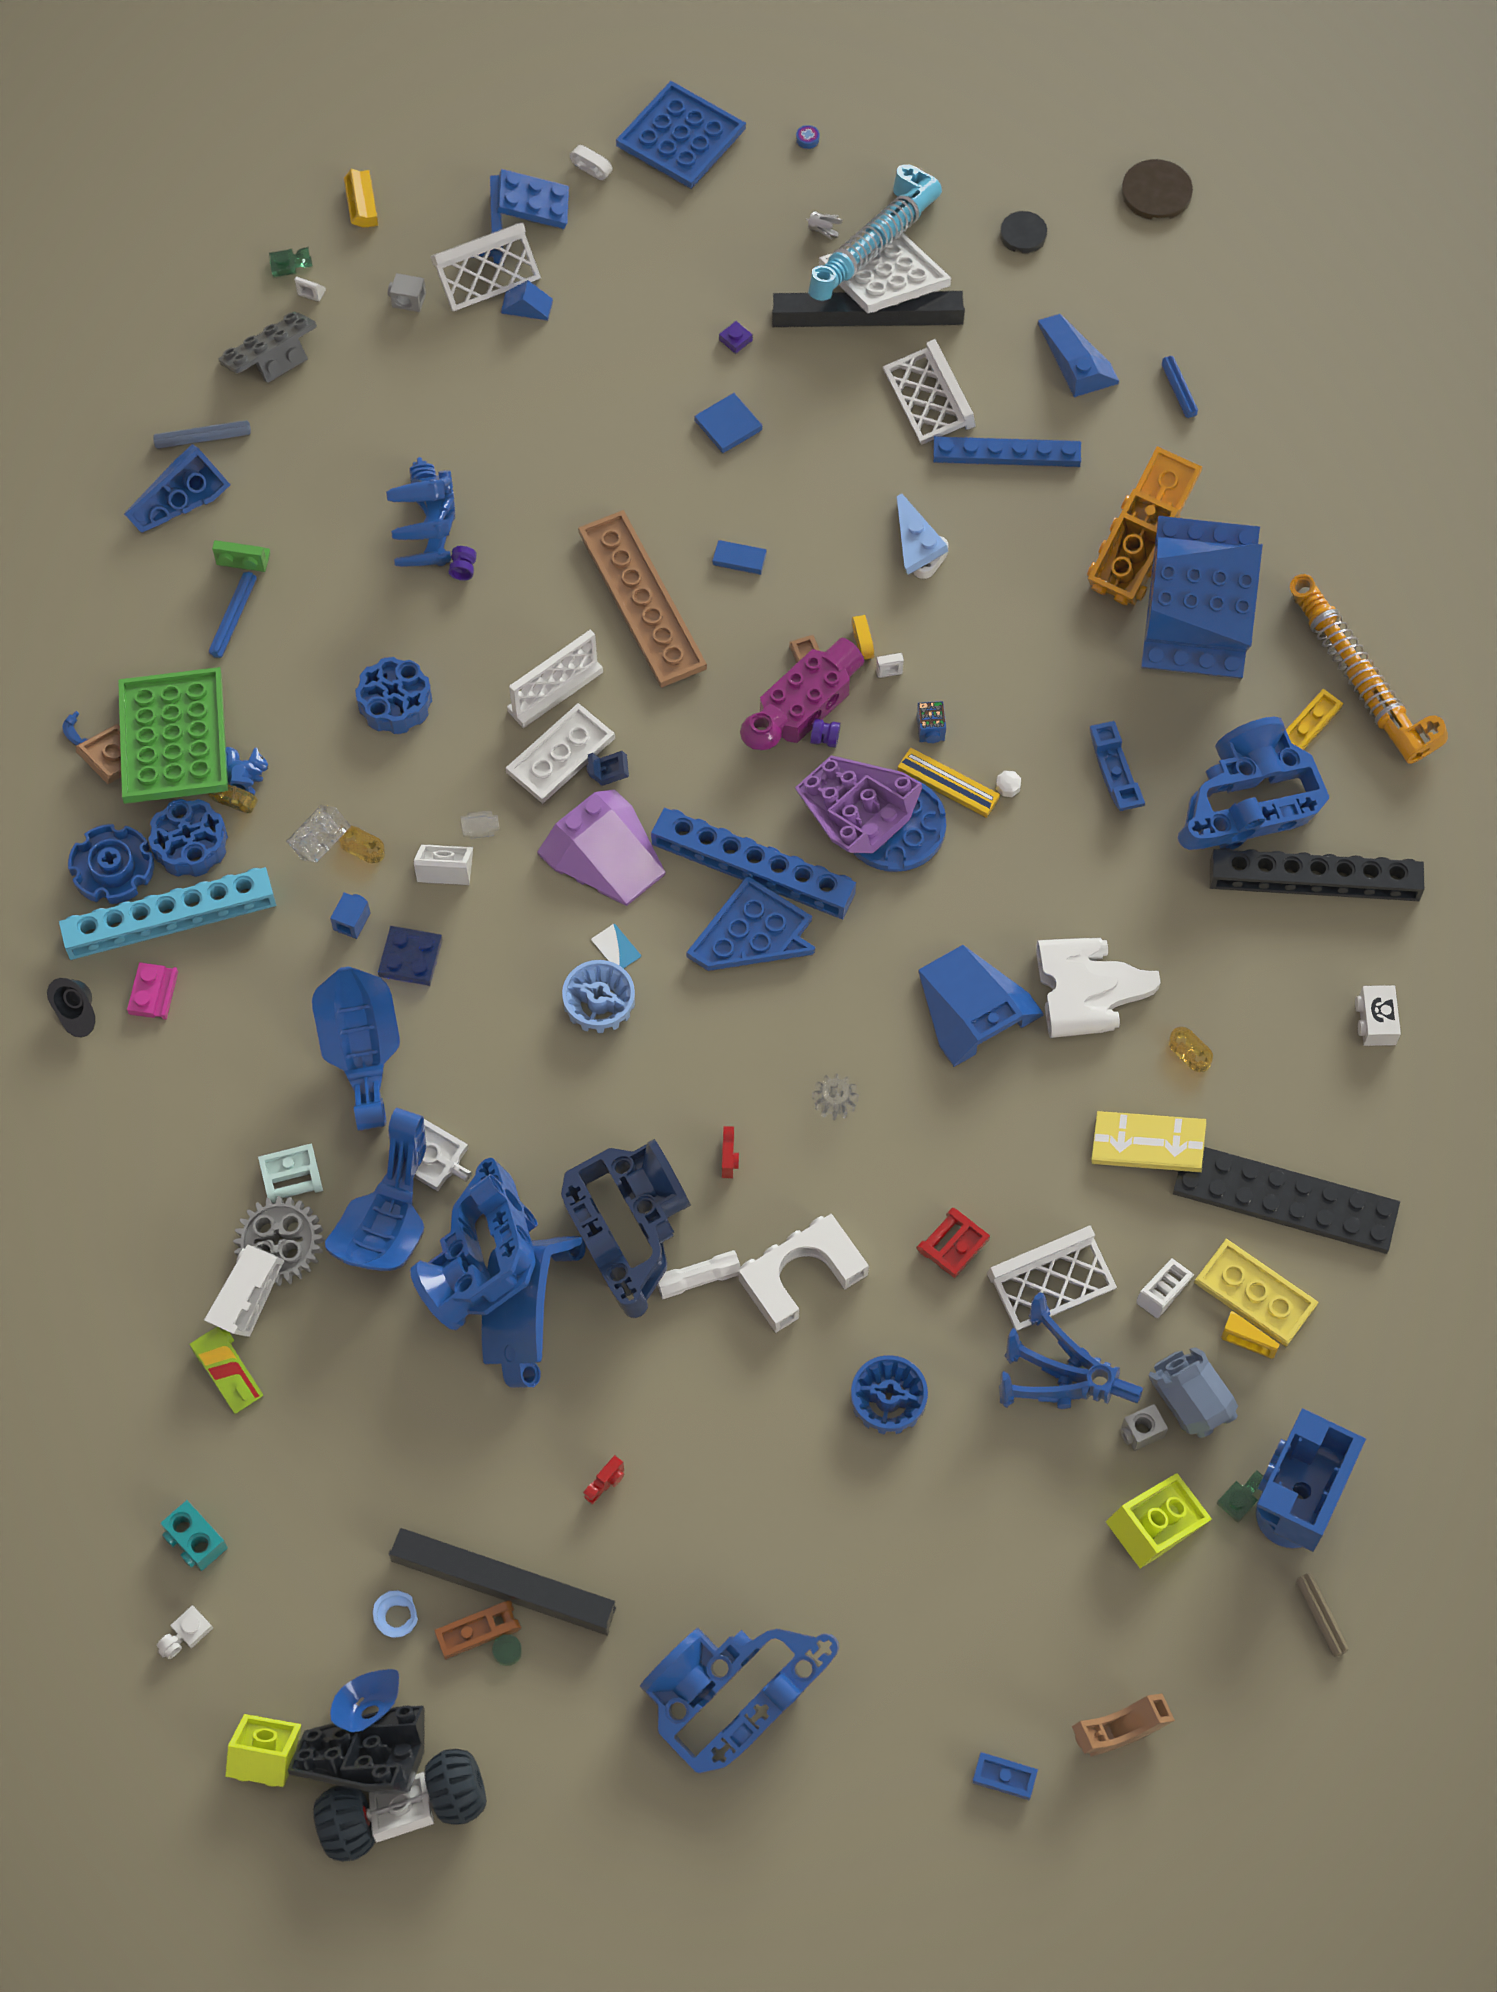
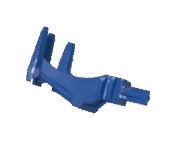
[386,457,455,567]
[999,1292,1143,1409]

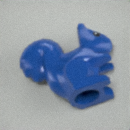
[226,747,268,797]

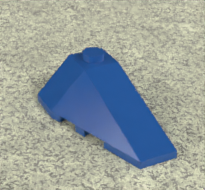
[1038,314,1119,397]
[124,444,231,533]

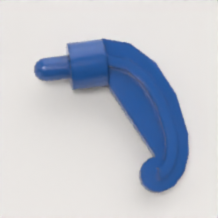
[62,711,88,746]

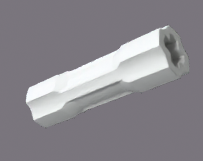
[657,1250,741,1299]

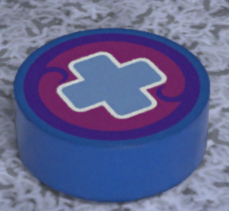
[796,125,819,149]

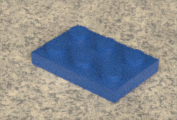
[497,169,569,229]

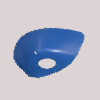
[330,1669,399,1732]

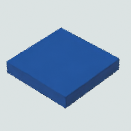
[694,393,762,453]

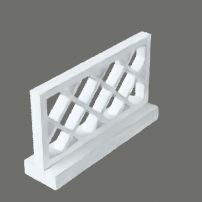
[430,223,541,311]
[883,339,975,445]
[507,630,603,728]
[987,1225,1117,1331]

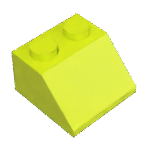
[225,1714,301,1787]

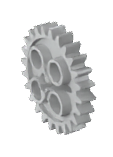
[233,1196,325,1286]

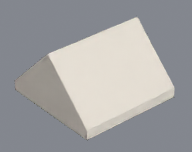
[414,845,473,885]

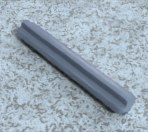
[153,420,251,448]

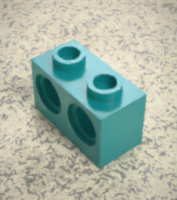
[160,1500,228,1571]

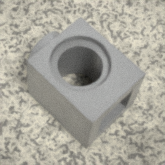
[388,273,426,312]
[1120,1404,1168,1451]

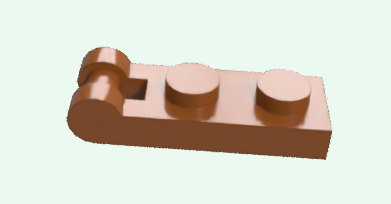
[434,1601,522,1659]

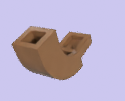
[1072,1693,1175,1756]

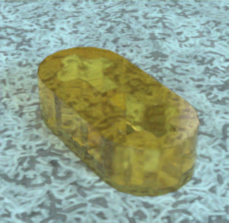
[208,784,258,813]
[339,826,385,863]
[1168,1027,1213,1072]

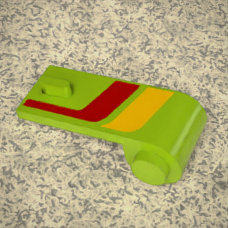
[189,1326,264,1414]

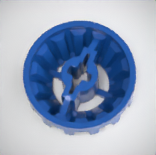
[851,1355,928,1434]

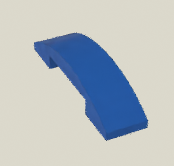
[1090,721,1145,811]

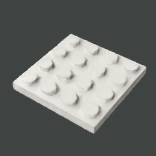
[819,231,951,313]

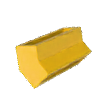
[344,169,378,228]

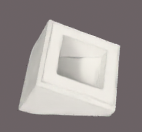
[295,277,326,301]

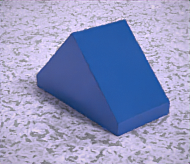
[501,280,553,321]

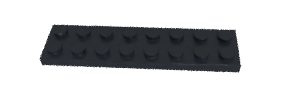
[1173,1147,1400,1254]

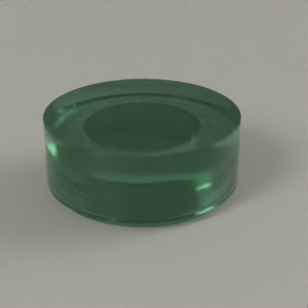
[492,1635,522,1666]

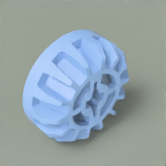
[562,960,635,1033]

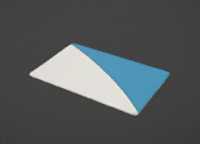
[591,924,641,969]

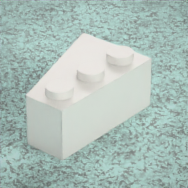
[204,1244,284,1337]

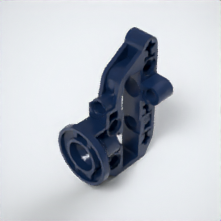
[561,1139,691,1318]

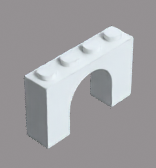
[739,1214,869,1333]

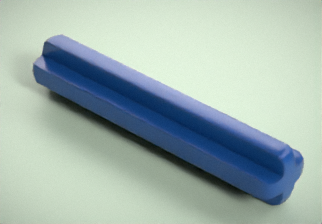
[1161,355,1198,418]

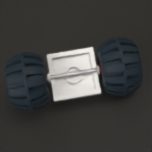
[313,1749,487,1862]

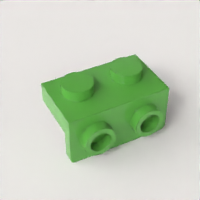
[212,540,270,572]

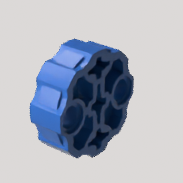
[355,657,432,734]
[148,799,228,877]

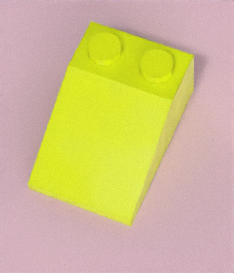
[1106,1473,1212,1569]

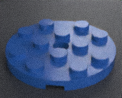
[853,780,946,872]

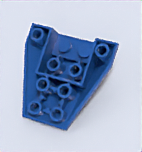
[918,945,1044,1067]

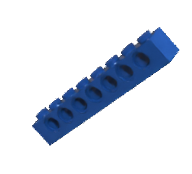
[651,808,856,920]

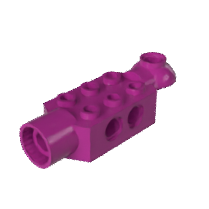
[740,638,864,751]

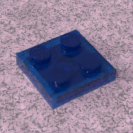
[378,926,443,986]

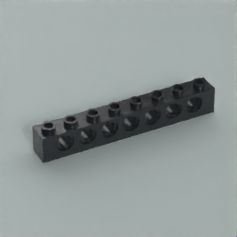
[1210,848,1425,902]

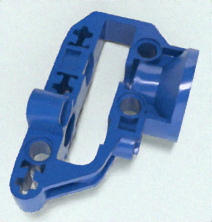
[1178,717,1329,850]
[410,1158,538,1330]
[639,1628,839,1773]

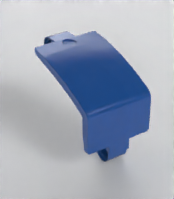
[481,1236,586,1388]

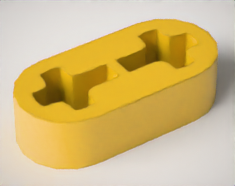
[852,615,874,660]

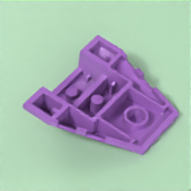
[537,789,665,906]

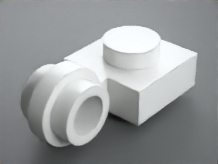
[157,1605,213,1659]

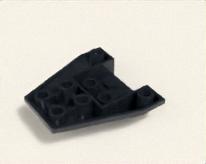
[288,1705,425,1794]

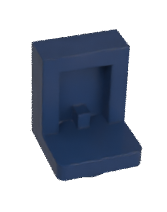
[586,751,629,786]

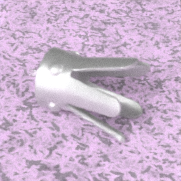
[806,211,842,240]

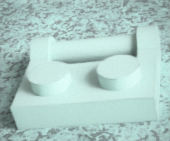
[258,1143,323,1204]

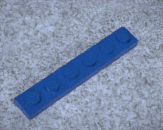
[933,437,1081,467]

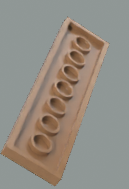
[578,510,707,688]

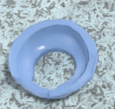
[373,1590,418,1638]

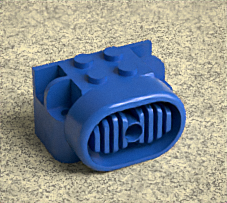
[1256,1408,1366,1552]

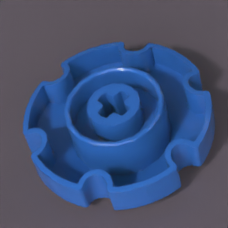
[68,824,154,904]

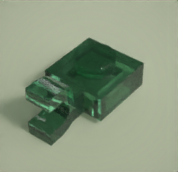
[269,247,313,278]
[1217,1470,1263,1523]

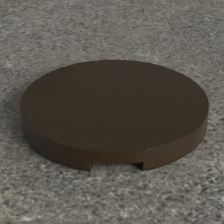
[1122,159,1193,220]

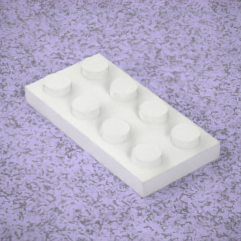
[506,703,615,804]

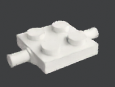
[388,1119,472,1191]

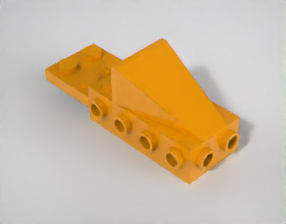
[1087,446,1203,606]

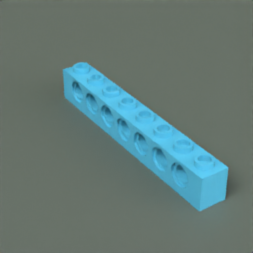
[59,867,276,960]

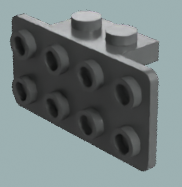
[218,312,317,383]

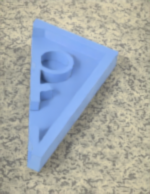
[897,493,948,575]

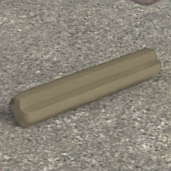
[1297,1573,1348,1656]

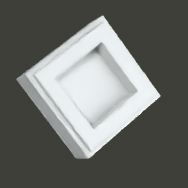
[876,653,904,678]

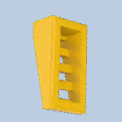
[1221,1311,1280,1359]

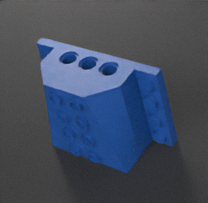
[1141,516,1263,679]

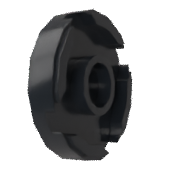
[1000,211,1047,254]

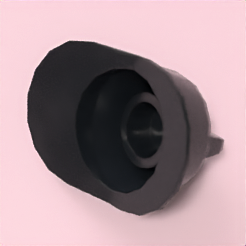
[47,978,95,1038]

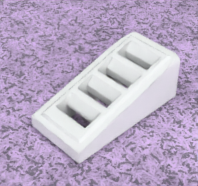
[1136,1258,1194,1318]

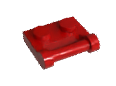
[916,1207,990,1279]

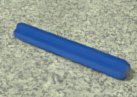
[209,571,257,658]

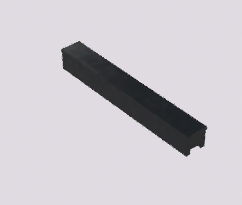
[772,291,965,328]
[388,1527,616,1636]

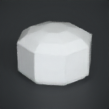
[996,771,1021,797]

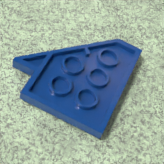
[686,876,816,971]

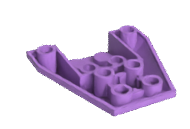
[795,755,922,853]

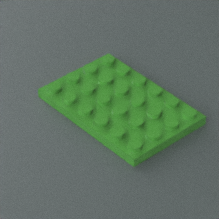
[118,667,228,804]

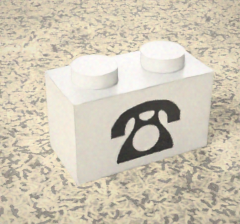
[1355,985,1401,1046]

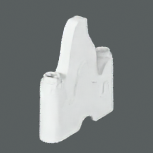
[1036,938,1161,1038]

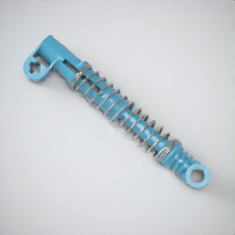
[808,165,942,301]

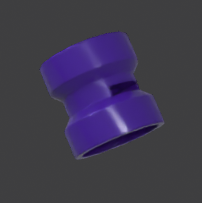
[448,546,477,581]
[810,718,841,748]

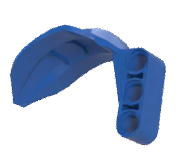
[312,966,400,1131]
[325,1108,426,1271]

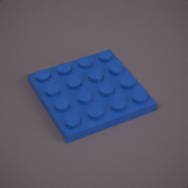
[616,81,746,189]

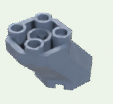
[1148,1347,1238,1438]

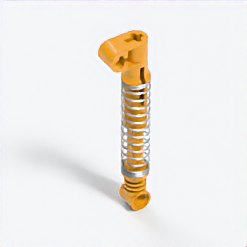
[1290,574,1448,764]

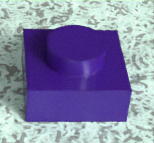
[719,321,753,354]

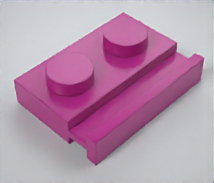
[127,962,178,1020]

